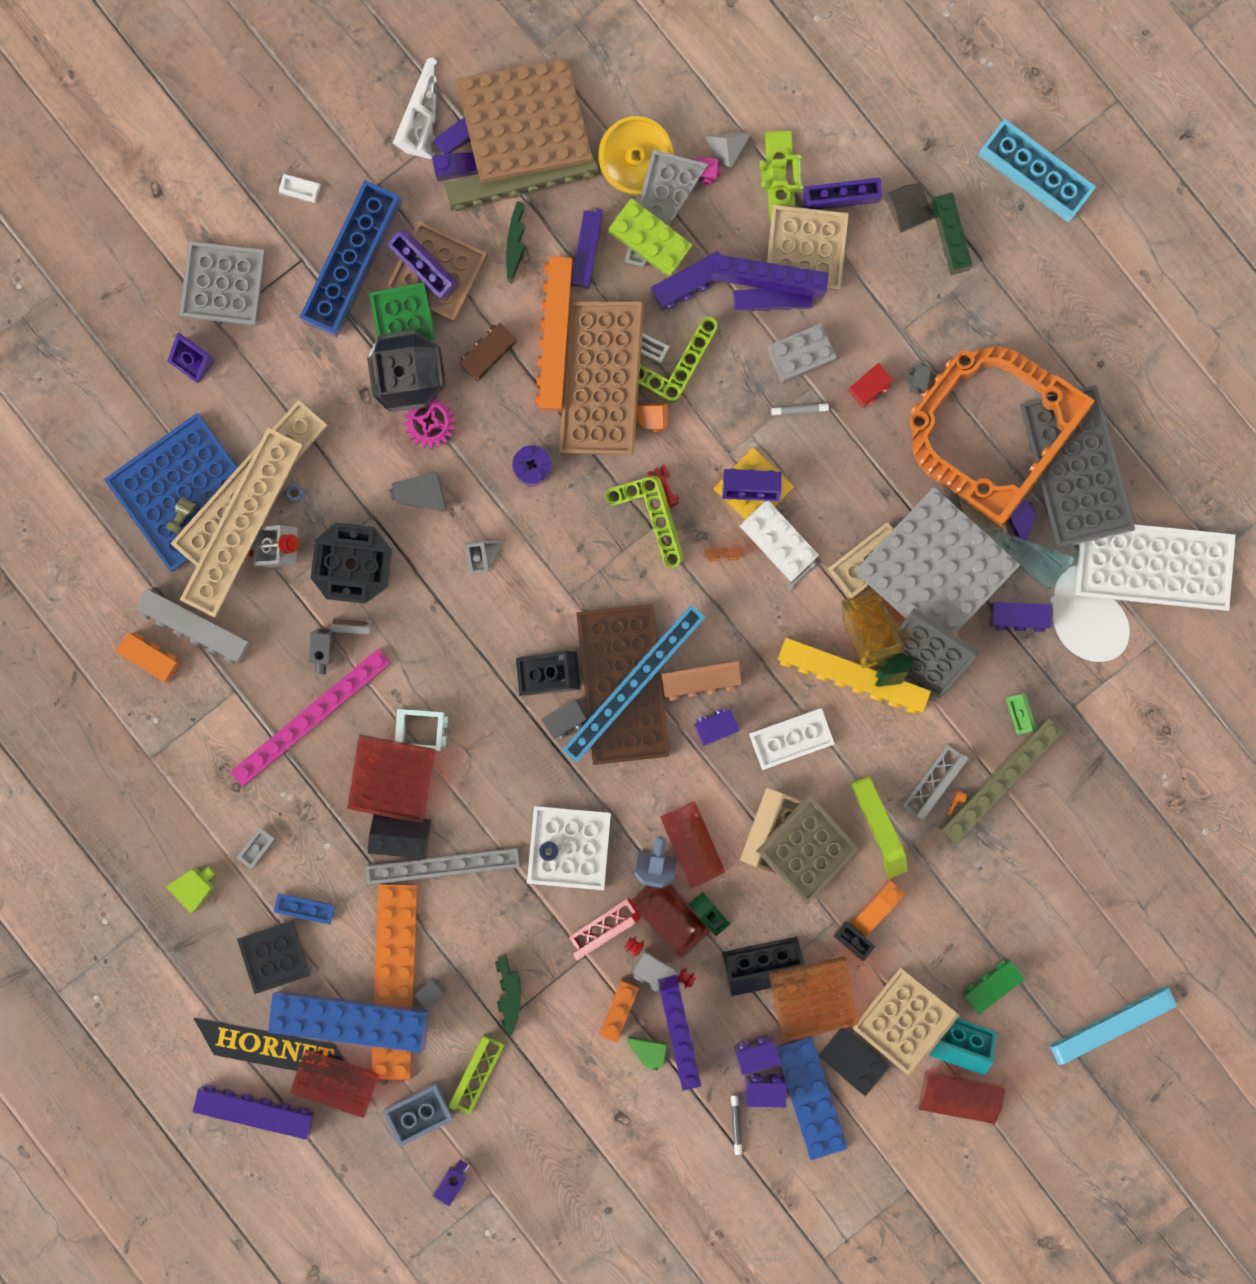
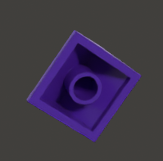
[167,333,215,383]

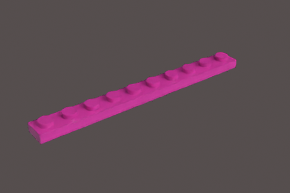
[230,648,391,787]

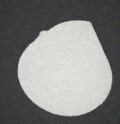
[1050,566,1130,662]

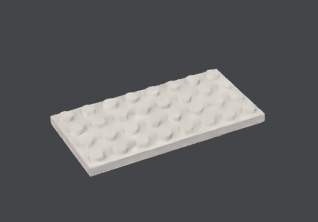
[1075,524,1236,611]

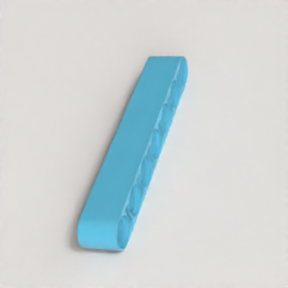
[1050,987,1177,1065]

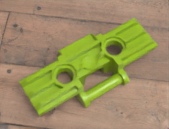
[760,131,804,222]

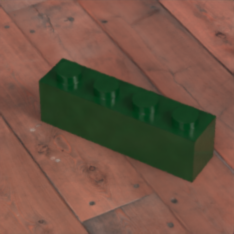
[931,192,972,275]

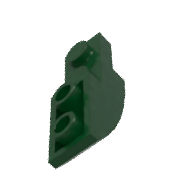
[495,954,521,1036]

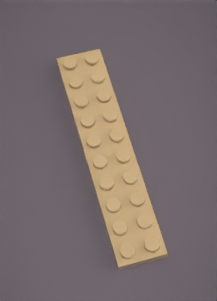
[170,400,328,566]
[180,428,303,618]

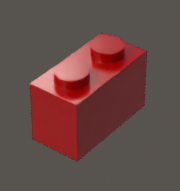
[848,363,893,408]

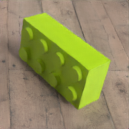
[608,198,693,278]

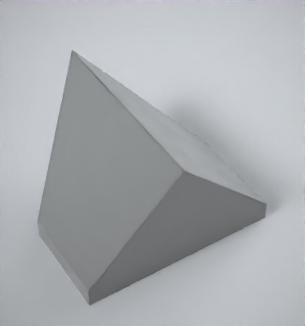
[704,132,750,168]
[465,540,504,574]

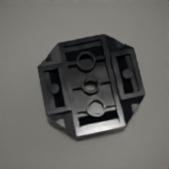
[367,330,446,412]
[310,522,392,604]

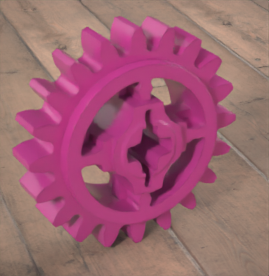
[403,397,456,449]

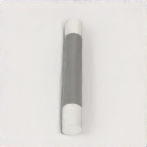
[771,403,829,416]

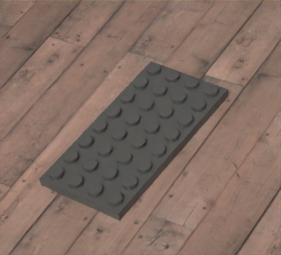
[1020,385,1135,549]

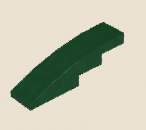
[506,201,525,284]

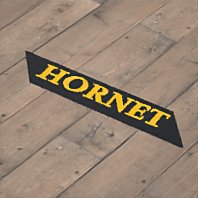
[194,1018,355,1082]

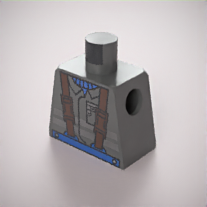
[309,629,336,674]

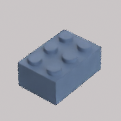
[382,1081,454,1147]

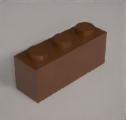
[460,323,517,382]

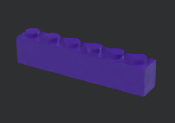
[710,254,829,298]
[657,975,701,1091]
[192,1084,315,1140]

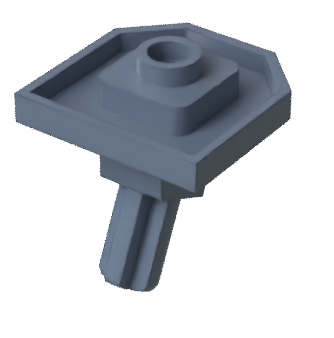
[635,836,676,888]

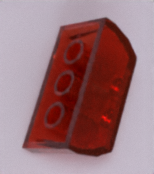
[631,885,711,958]

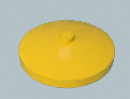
[598,116,674,195]

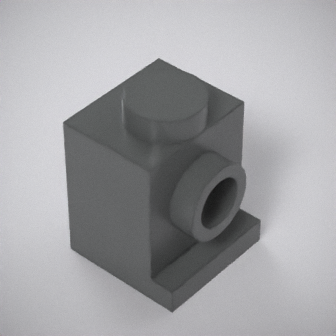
[907,363,932,395]

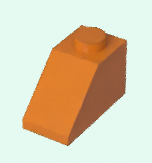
[636,403,669,432]

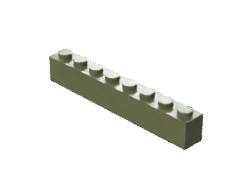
[444,147,598,211]
[939,718,1063,843]

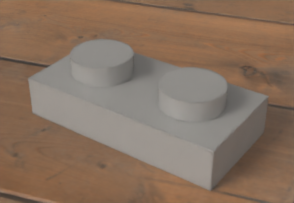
[236,827,276,869]

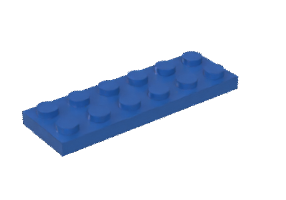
[775,1036,848,1160]

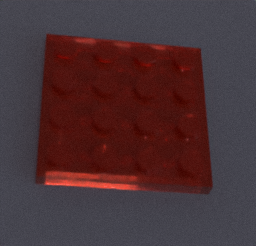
[347,734,436,824]

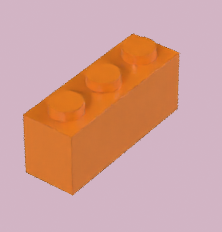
[115,632,180,683]
[599,978,639,1043]

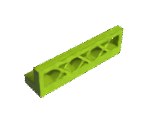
[448,1034,505,1115]

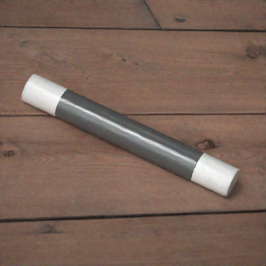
[731,1095,743,1155]

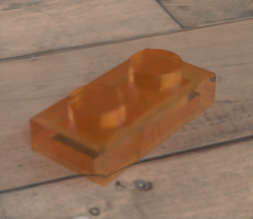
[704,548,743,562]

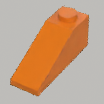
[851,880,905,936]

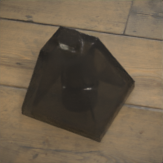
[885,183,935,233]

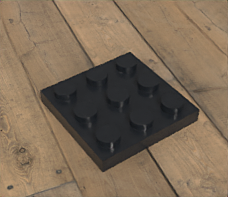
[237,920,311,994]

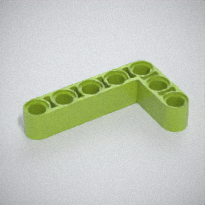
[639,317,717,403]
[605,476,684,568]
[851,776,908,879]

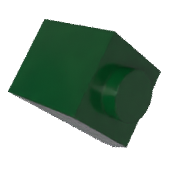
[688,892,730,936]

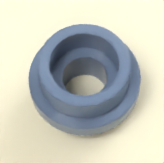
[285,484,305,503]

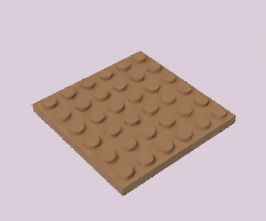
[456,58,593,183]

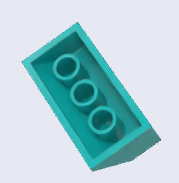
[929,1018,997,1076]

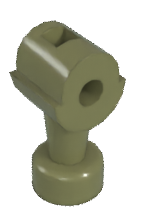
[166,497,197,534]

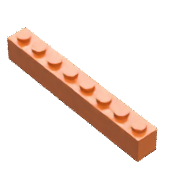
[535,256,573,412]

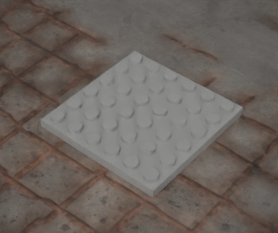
[854,487,1020,635]

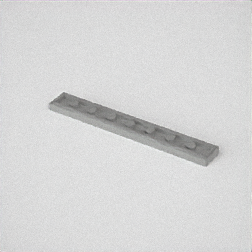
[365,848,521,885]

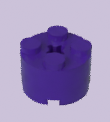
[512,445,552,487]

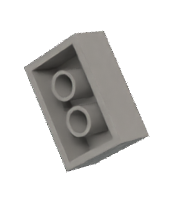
[767,323,836,384]

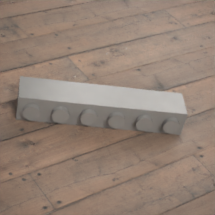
[135,589,251,664]

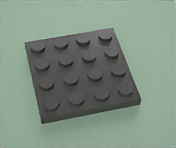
[876,608,980,699]

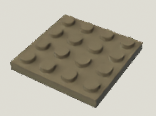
[756,795,859,905]

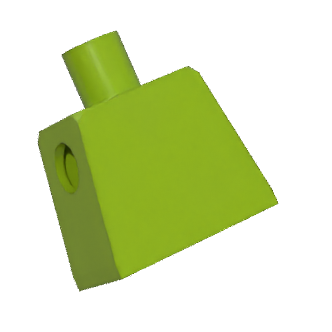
[166,866,216,914]

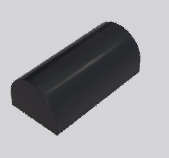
[833,921,876,961]

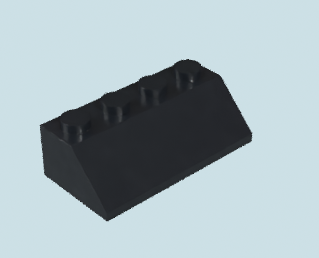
[722,937,807,996]

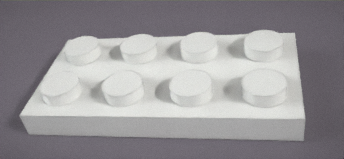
[739,501,819,581]
[749,708,834,770]

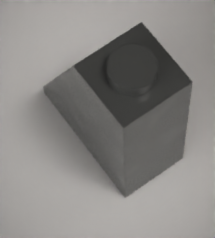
[390,472,447,512]

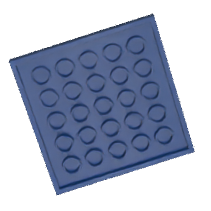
[104,412,238,572]

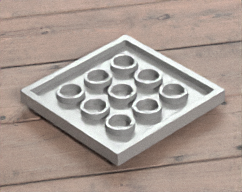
[179,241,266,326]

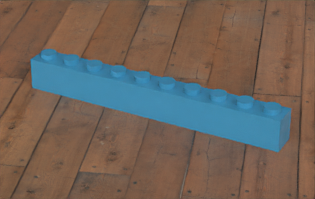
[562,605,705,763]

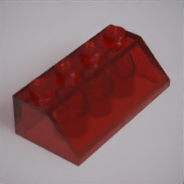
[660,801,725,888]
[290,1049,379,1118]
[918,1071,1005,1124]

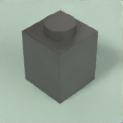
[414,978,446,1010]

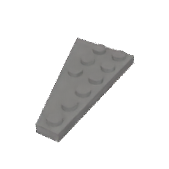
[624,150,708,268]

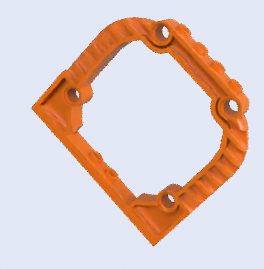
[910,346,1095,528]

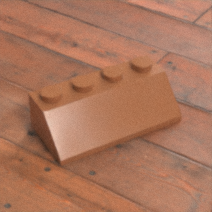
[661,661,741,701]

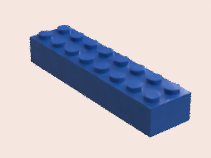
[299,180,402,338]
[268,991,430,1053]

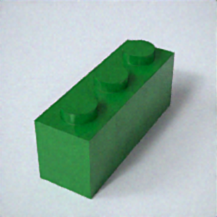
[962,959,1025,1015]

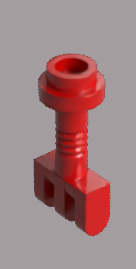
[647,465,679,508]

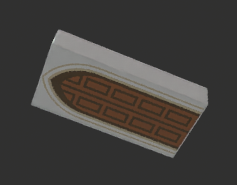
[331,617,372,634]

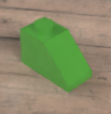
[627,1036,667,1071]

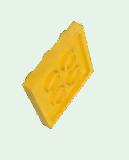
[713,448,794,519]

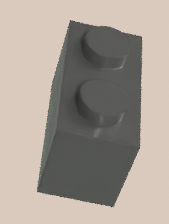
[542,700,587,740]

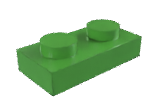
[1006,693,1037,735]

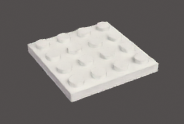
[527,806,611,890]

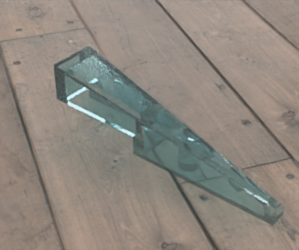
[979,525,1075,590]

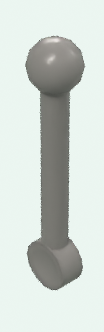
[786,561,817,591]

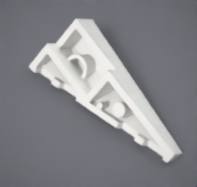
[393,58,437,159]

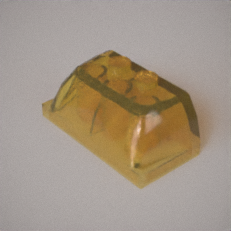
[841,592,904,669]

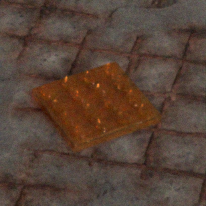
[768,956,859,1042]

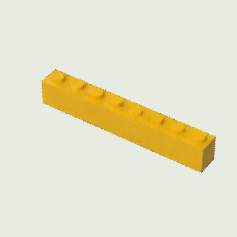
[777,638,931,715]

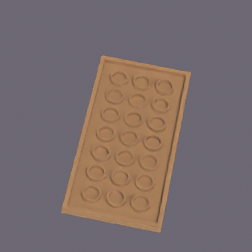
[559,302,644,455]

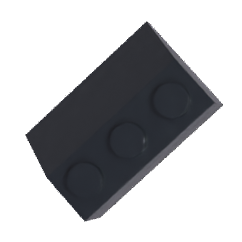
[367,814,431,859]

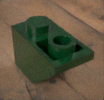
[875,649,914,687]

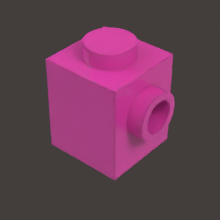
[695,157,721,185]

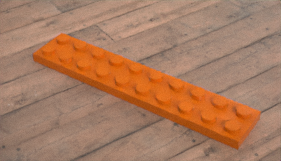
[371,884,418,1080]

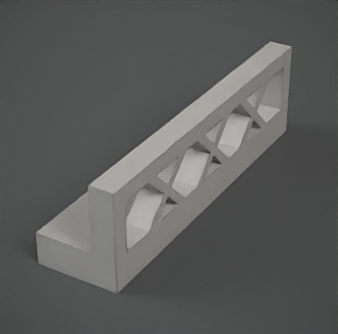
[902,745,969,820]

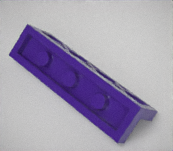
[571,208,603,289]

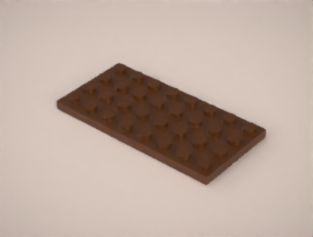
[576,604,670,765]

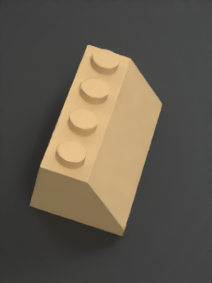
[740,788,802,874]

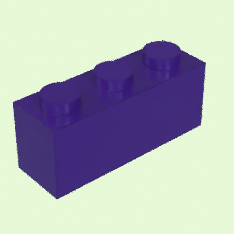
[722,468,782,502]
[990,602,1052,632]

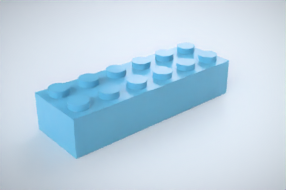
[978,118,1096,223]

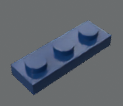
[274,893,335,925]

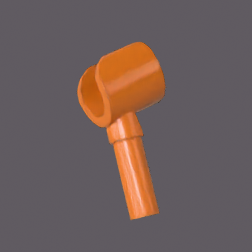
[947,791,967,816]

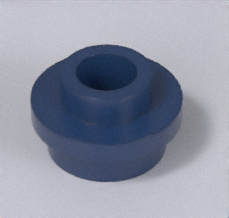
[539,842,558,861]

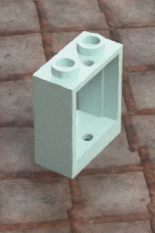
[394,709,448,751]

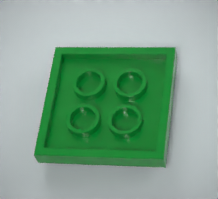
[369,283,436,341]

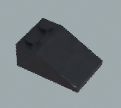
[516,651,581,696]
[818,1026,890,1097]

